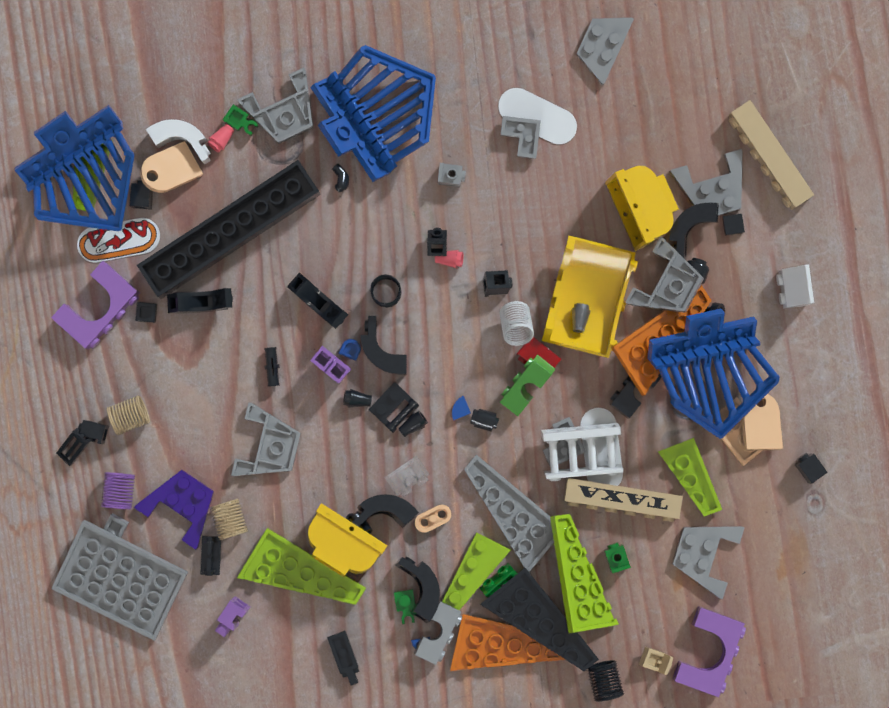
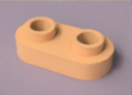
[415,504,451,533]

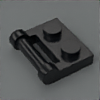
[368,382,420,433]

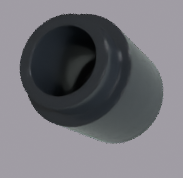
[470,409,499,432]

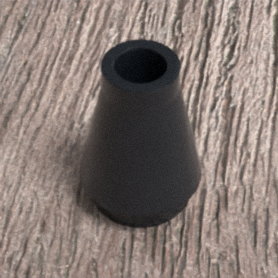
[343,389,372,408]
[398,411,428,437]

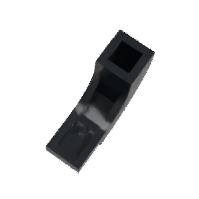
[669,203,719,260]
[287,273,348,329]
[167,288,233,313]
[360,316,407,375]
[350,494,419,531]
[395,557,440,623]

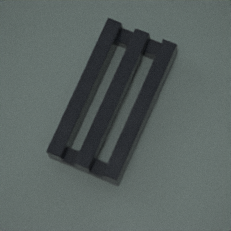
[56,428,91,467]

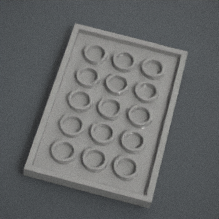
[51,520,188,641]

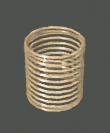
[107,395,150,435]
[209,499,248,540]

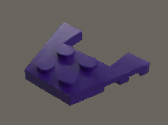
[134,470,214,550]

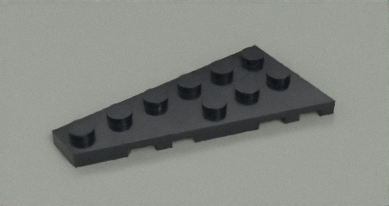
[480,568,599,671]

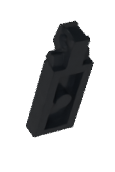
[327,630,360,686]

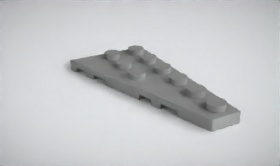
[464,455,554,572]

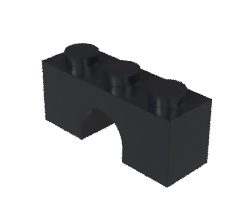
[610,373,662,419]

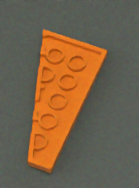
[611,285,712,396]
[450,614,565,671]

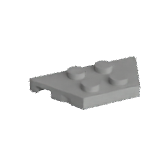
[576,17,634,86]

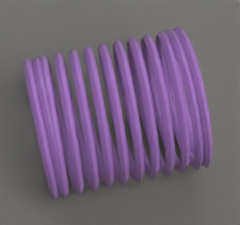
[101,472,135,509]

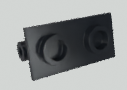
[200,536,221,576]

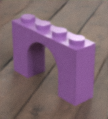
[51,261,140,349]
[672,606,746,697]

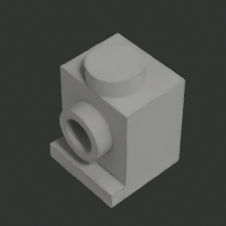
[438,163,466,187]

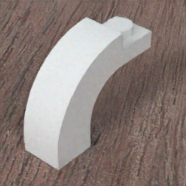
[146,119,211,165]

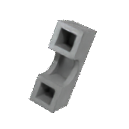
[414,601,462,665]

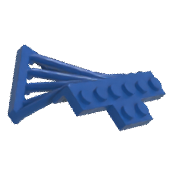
[310,45,436,182]
[14,105,134,231]
[648,309,780,439]

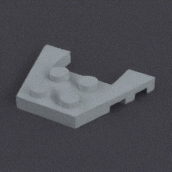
[237,68,313,144]
[670,149,742,216]
[625,237,704,313]
[231,402,301,476]
[672,526,745,599]

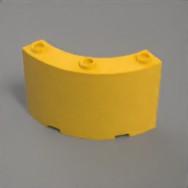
[542,236,638,358]

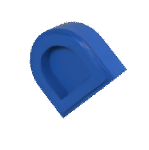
[338,339,361,361]

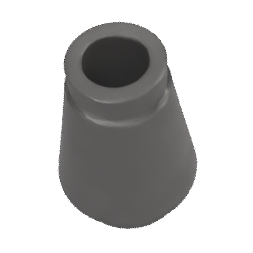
[572,303,591,333]

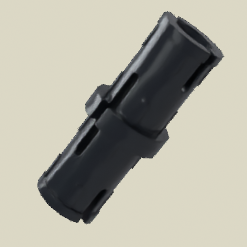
[264,347,280,387]

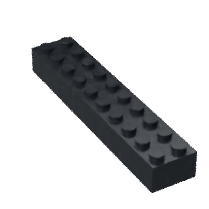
[137,160,321,299]

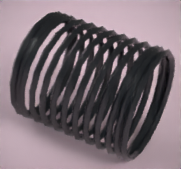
[370,274,402,308]
[587,660,624,702]

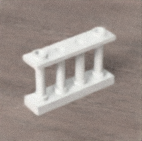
[541,423,623,481]

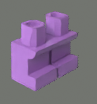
[310,346,351,384]
[215,596,251,637]

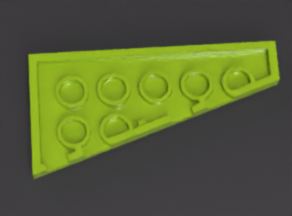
[550,514,619,633]
[237,528,366,605]

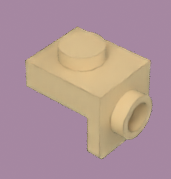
[639,646,673,675]

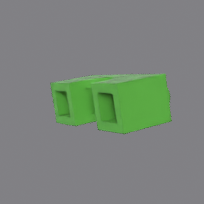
[500,355,555,416]

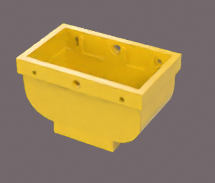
[605,166,679,251]
[308,503,388,577]

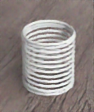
[499,301,534,346]

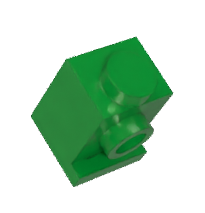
[604,542,631,574]

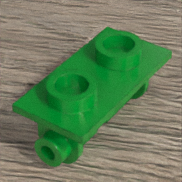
[480,563,517,598]

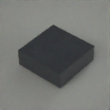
[722,214,745,236]
[135,302,157,323]

